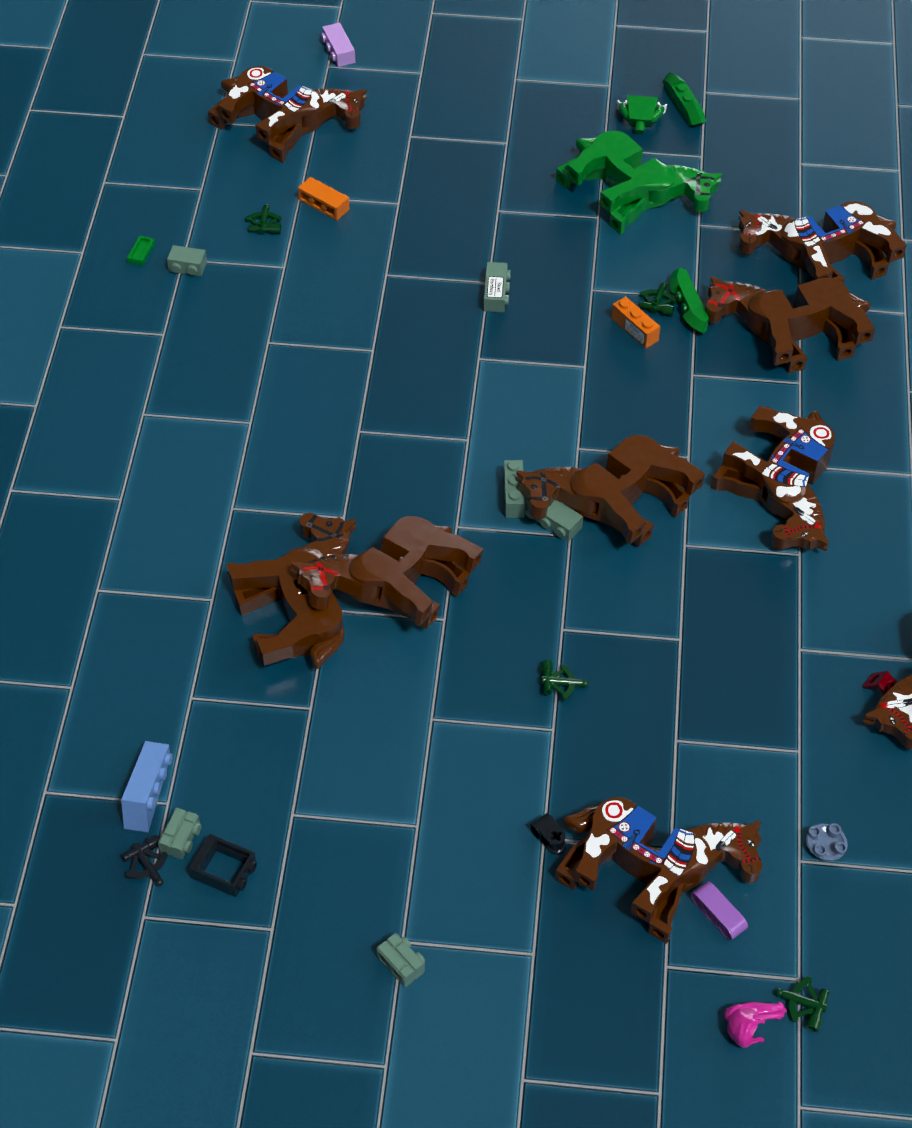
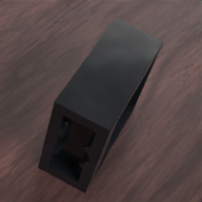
[189,834,257,897]

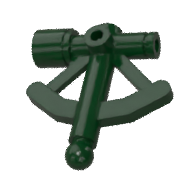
[245,204,282,234]
[639,282,676,316]
[540,660,589,701]
[775,976,830,1032]

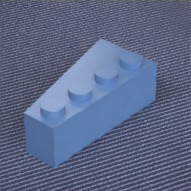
[121,741,173,832]

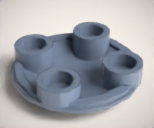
[806,823,848,861]

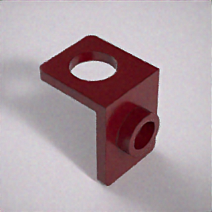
[863,671,897,694]

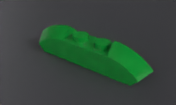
[663,72,706,126]
[670,267,709,334]

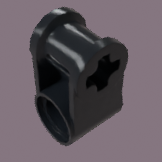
[529,813,566,855]

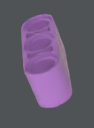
[690,881,748,941]

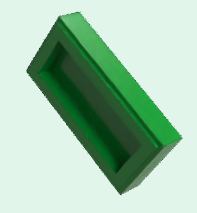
[126,235,156,266]

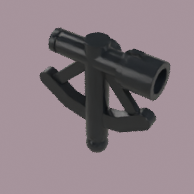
[121,834,168,887]

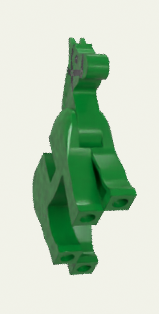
[556,131,722,235]

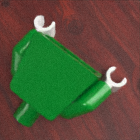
[618,95,667,134]

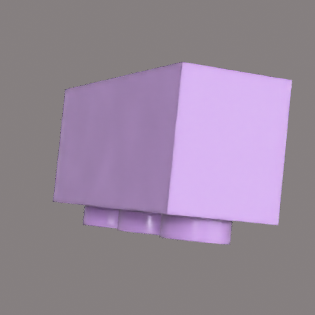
[321,22,356,67]

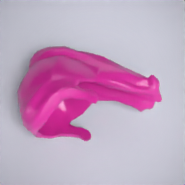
[724,1002,787,1048]

